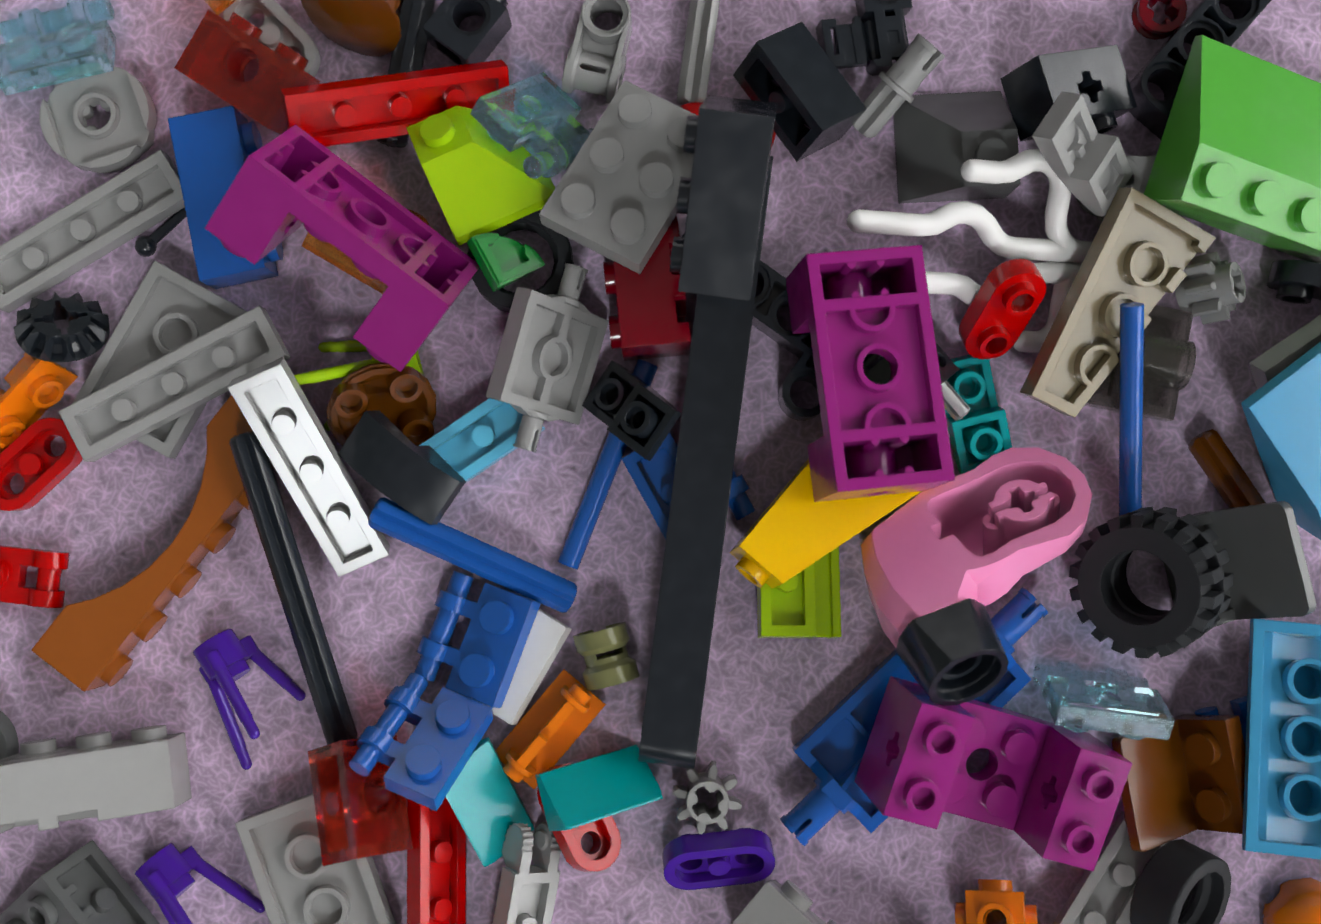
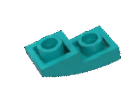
[945,354,1012,474]

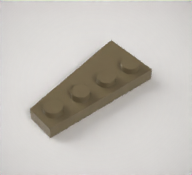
[1020,187,1216,418]

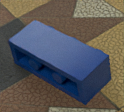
[168,105,284,289]

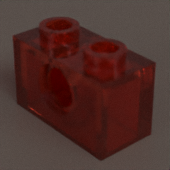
[174,9,321,135]
[308,735,413,866]

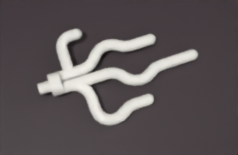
[847,149,1092,353]

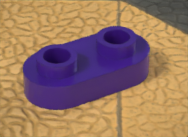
[662,828,775,890]

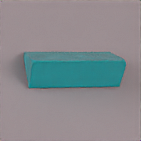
[446,737,535,867]
[535,745,663,831]

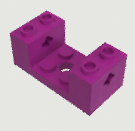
[205,125,480,372]
[786,245,955,502]
[855,676,1133,871]

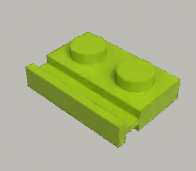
[757,547,841,638]

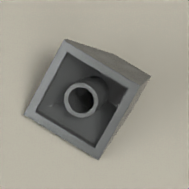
[893,91,1021,204]

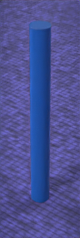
[1119,302,1144,516]
[558,359,658,570]

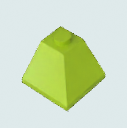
[406,105,555,246]

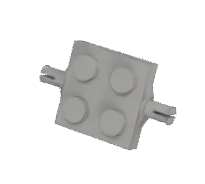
[485,263,609,453]

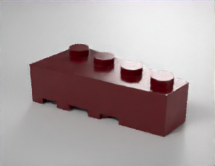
[603,216,691,361]

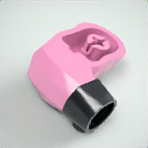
[861,447,1092,706]

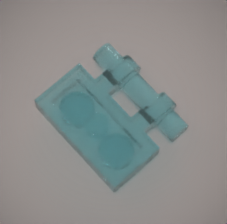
[0,0,116,96]
[470,72,594,179]
[1033,661,1175,740]

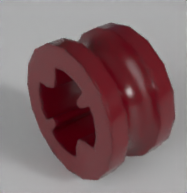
[1131,0,1187,40]

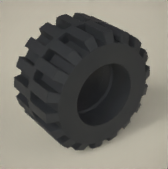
[1069,506,1234,658]

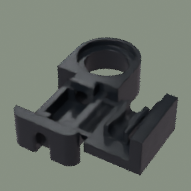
[816,0,913,76]

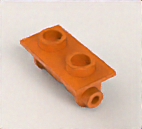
[0,352,78,453]
[496,669,606,789]

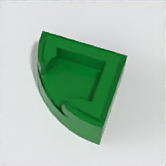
[467,233,545,292]

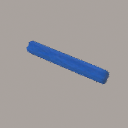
[368,497,577,613]

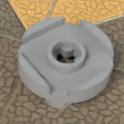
[39,60,157,173]

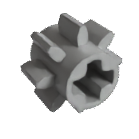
[1175,252,1246,325]
[673,761,742,835]

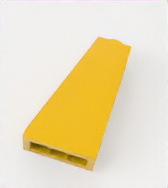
[729,458,921,589]

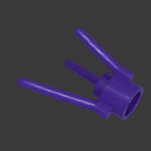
[193,629,306,770]
[135,843,265,924]

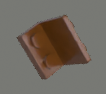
[1112,714,1245,852]

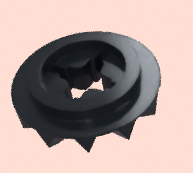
[14,292,110,363]

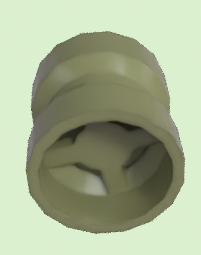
[573,622,640,691]

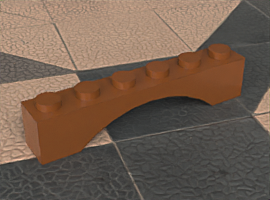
[31,394,274,692]

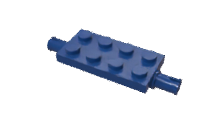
[780,587,1048,846]

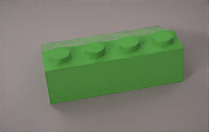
[1144,35,1321,264]

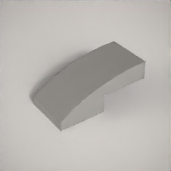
[1032,91,1133,217]

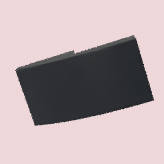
[582,360,682,461]
[338,410,466,525]

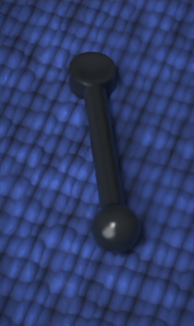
[135,207,186,257]

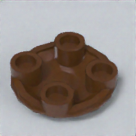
[301,0,401,57]
[327,363,436,446]

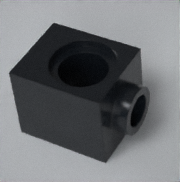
[423,0,512,65]

